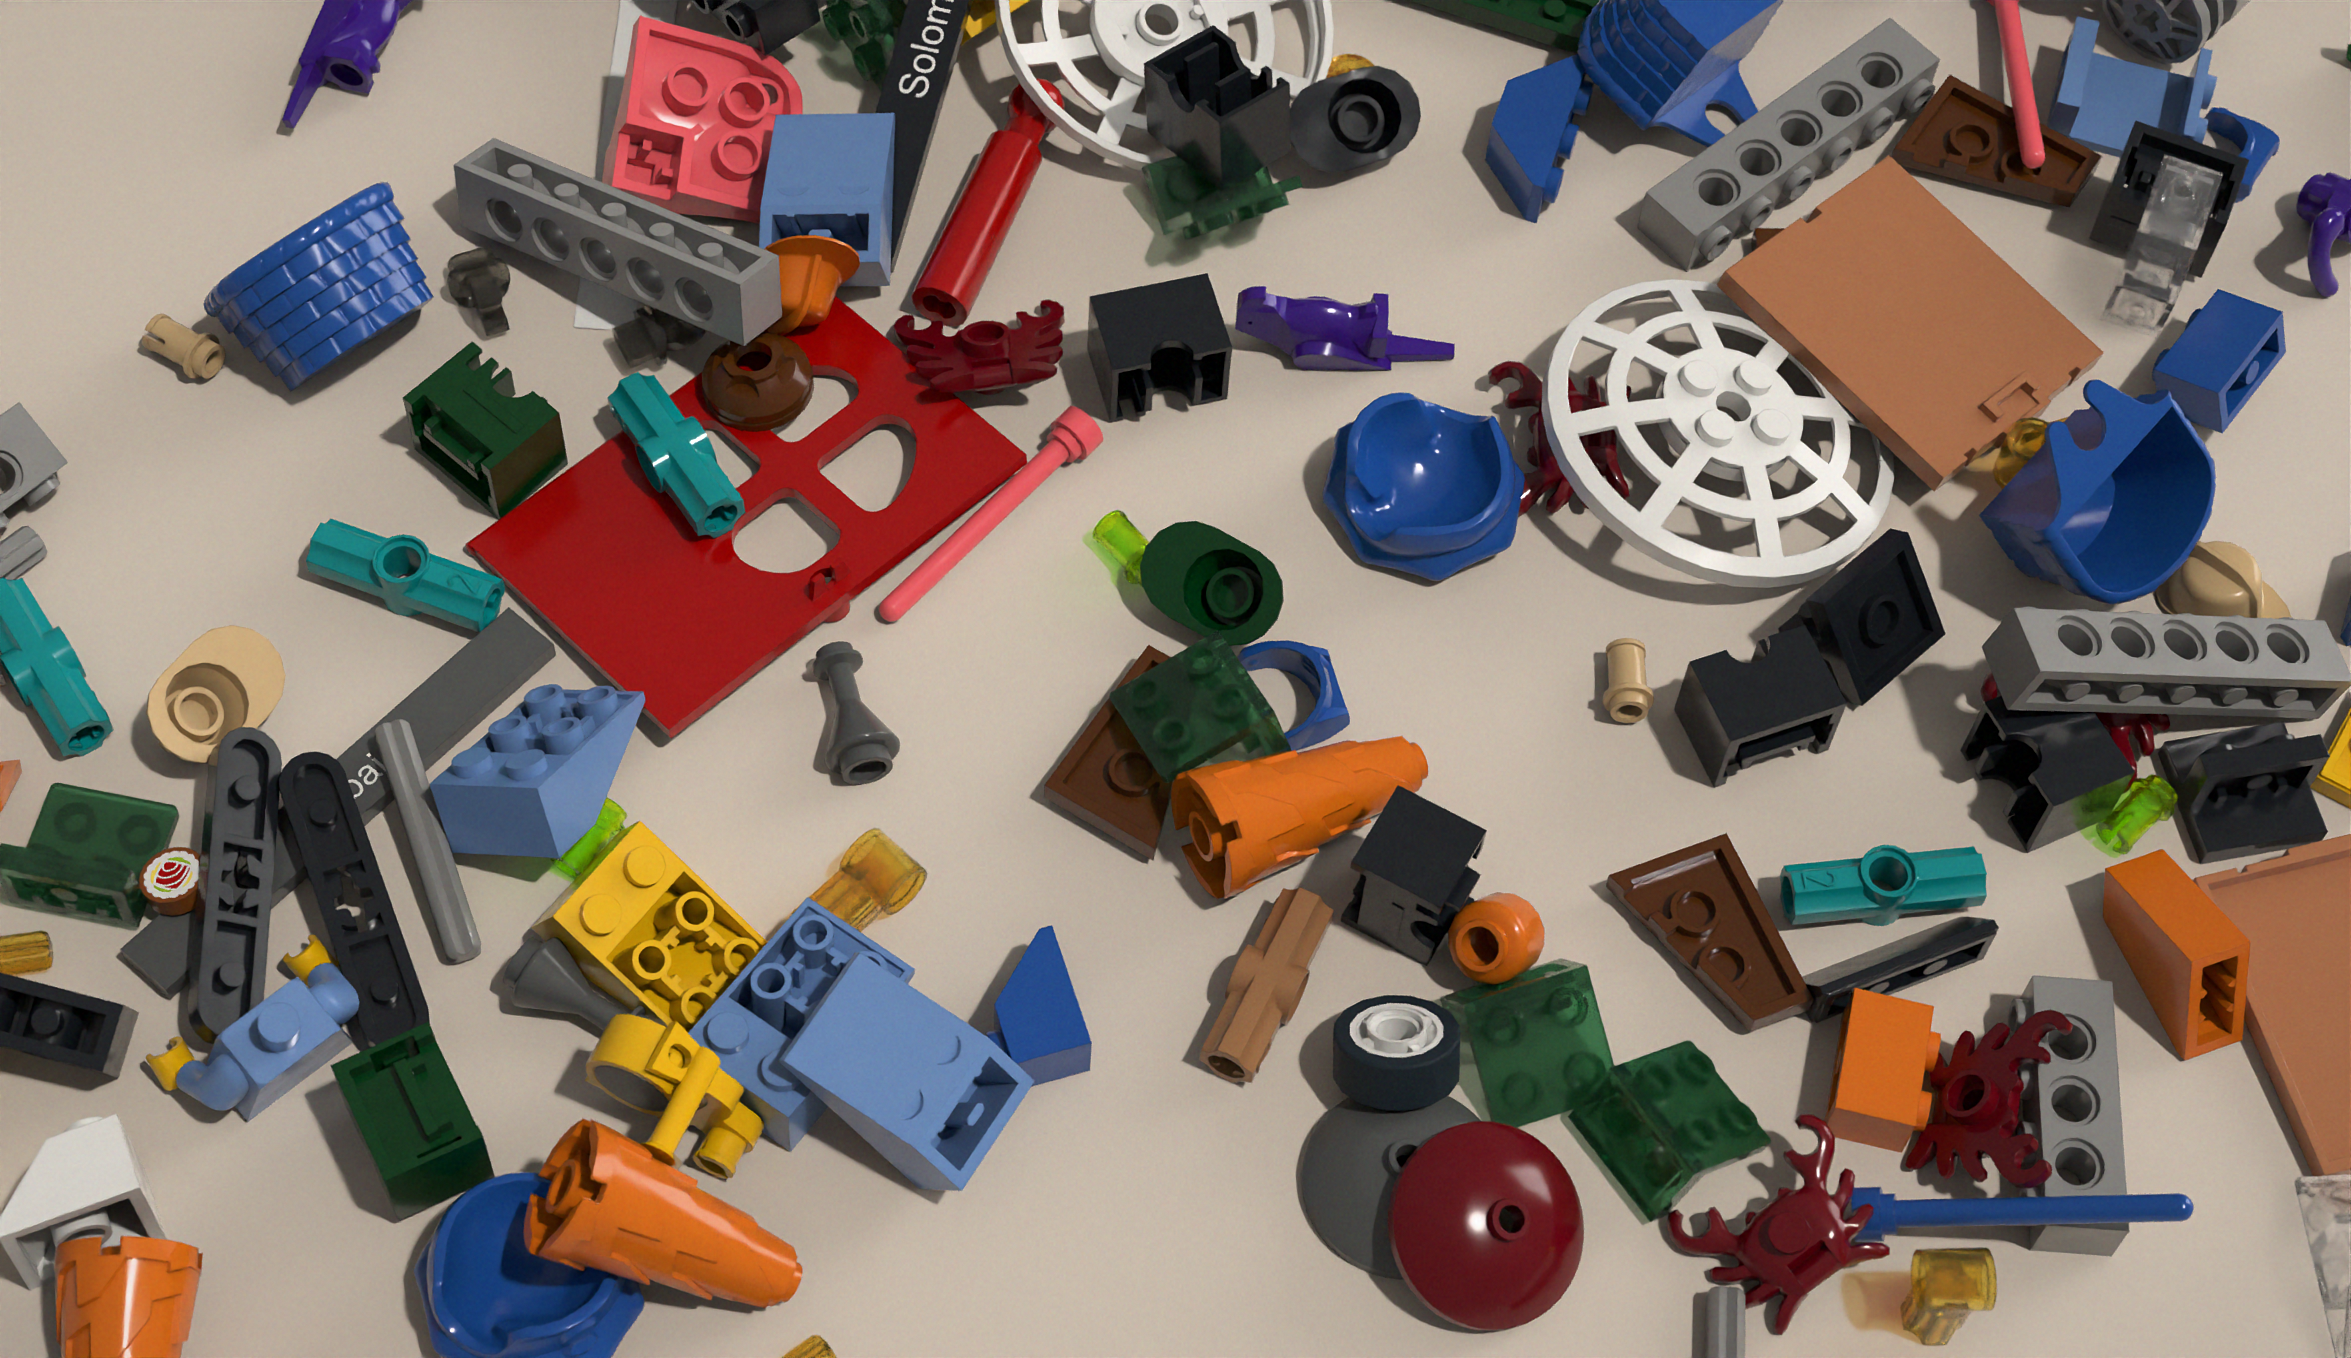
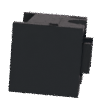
[1144,25,1291,191]
[2089,120,2249,278]
[1087,273,1232,422]
[1674,625,1847,788]
[1960,695,2135,853]
[1341,785,1487,966]

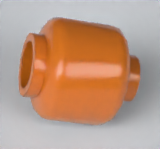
[1448,892,1545,985]

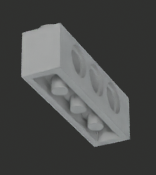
[2008,975,2129,1256]

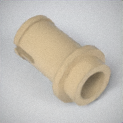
[142,313,225,379]
[1603,638,1654,723]

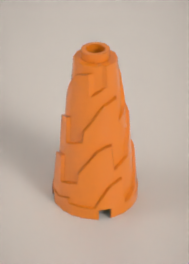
[1171,736,1428,899]
[523,1118,802,1308]
[54,1236,203,1358]

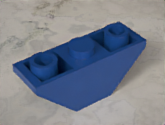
[1485,54,1595,223]

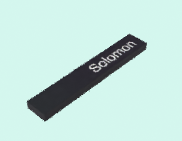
[875,0,973,273]

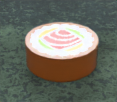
[139,847,201,916]

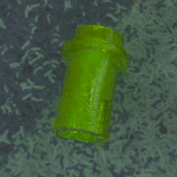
[1093,510,1149,587]
[2096,774,2178,854]
[550,797,627,879]

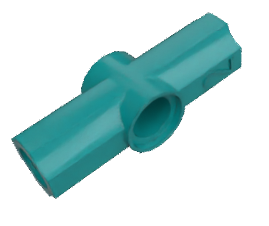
[607,372,745,538]
[306,519,505,633]
[0,577,114,756]
[1780,845,1987,926]

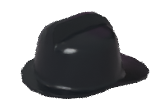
[1290,66,1421,173]

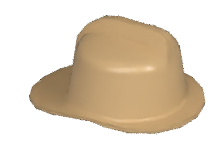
[2155,541,2291,619]
[146,625,286,764]

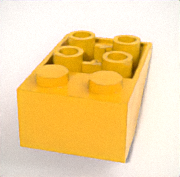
[531,821,768,1033]

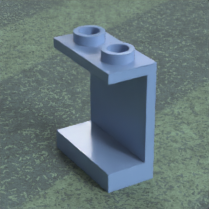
[2046,16,2217,158]

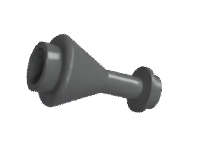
[812,641,900,785]
[503,937,652,1030]

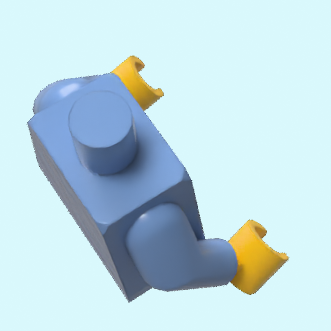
[146,934,359,1122]

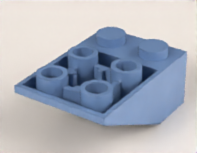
[759,113,895,287]
[429,684,646,858]
[688,897,915,1152]
[779,952,1035,1191]

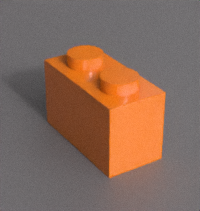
[1824,988,1941,1153]

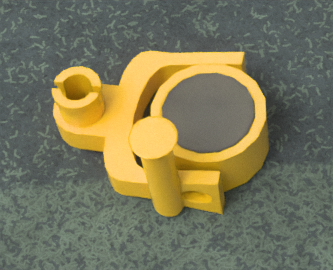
[585,1014,765,1179]

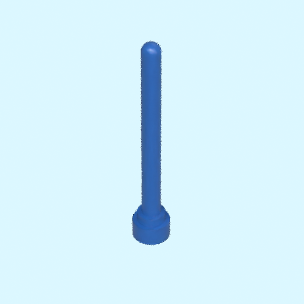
[1851,1187,2194,1242]

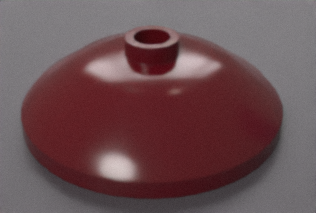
[1388,1121,1584,1331]

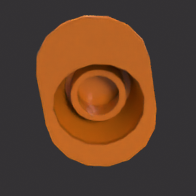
[764,235,860,336]

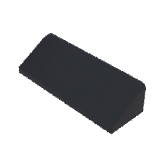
[1802,917,1999,1023]

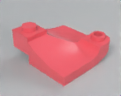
[602,16,803,224]

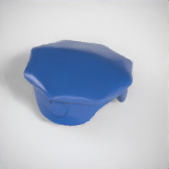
[1322,392,1525,581]
[414,1172,645,1358]

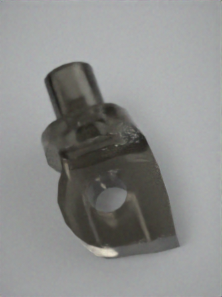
[447,247,511,336]
[612,305,706,368]

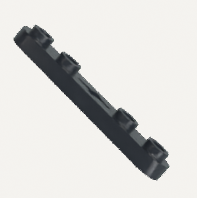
[187,727,282,1045]
[279,751,430,1048]

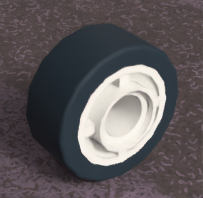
[1333,995,1460,1111]

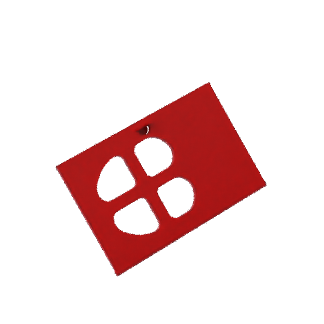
[466,296,1027,738]

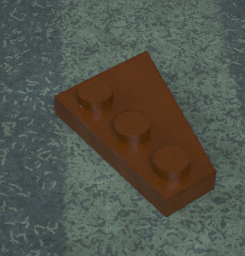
[1891,75,2102,208]
[1044,645,1202,860]
[1606,833,1814,1032]

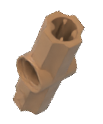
[1200,887,1334,1083]

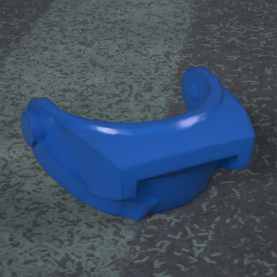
[2205,107,2280,203]
[1237,640,1350,755]

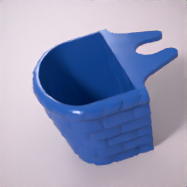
[1577,0,1783,148]
[203,182,434,392]
[1979,379,2216,605]

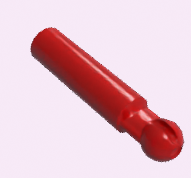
[912,78,1065,326]

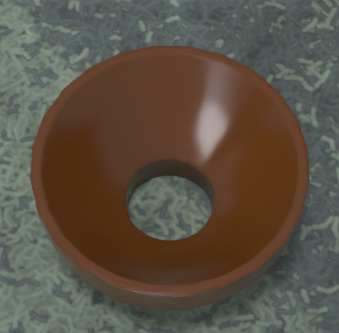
[702,332,814,432]

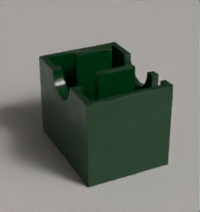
[403,341,568,520]
[330,1022,495,1221]

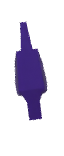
[282,0,412,129]
[1235,286,1455,370]

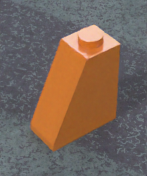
[2103,849,2251,1061]

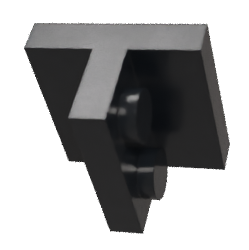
[1778,528,1946,706]
[2158,721,2330,864]

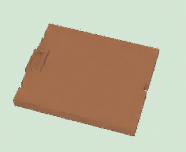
[1717,155,2104,492]
[2193,834,2351,1185]

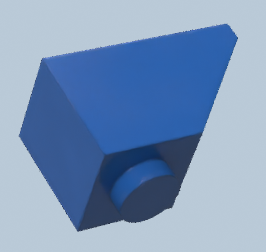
[985,925,1092,1087]

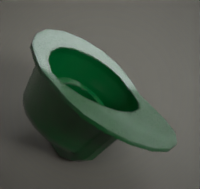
[1140,521,1284,646]

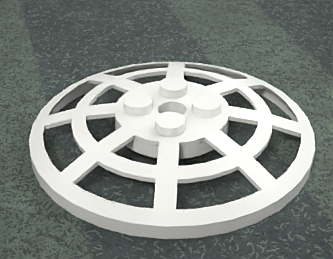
[994,0,1334,176]
[1542,279,1894,588]

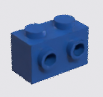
[2152,289,2286,433]

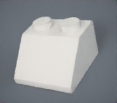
[0,1114,167,1290]

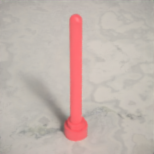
[1986,0,2045,169]
[879,406,1103,622]

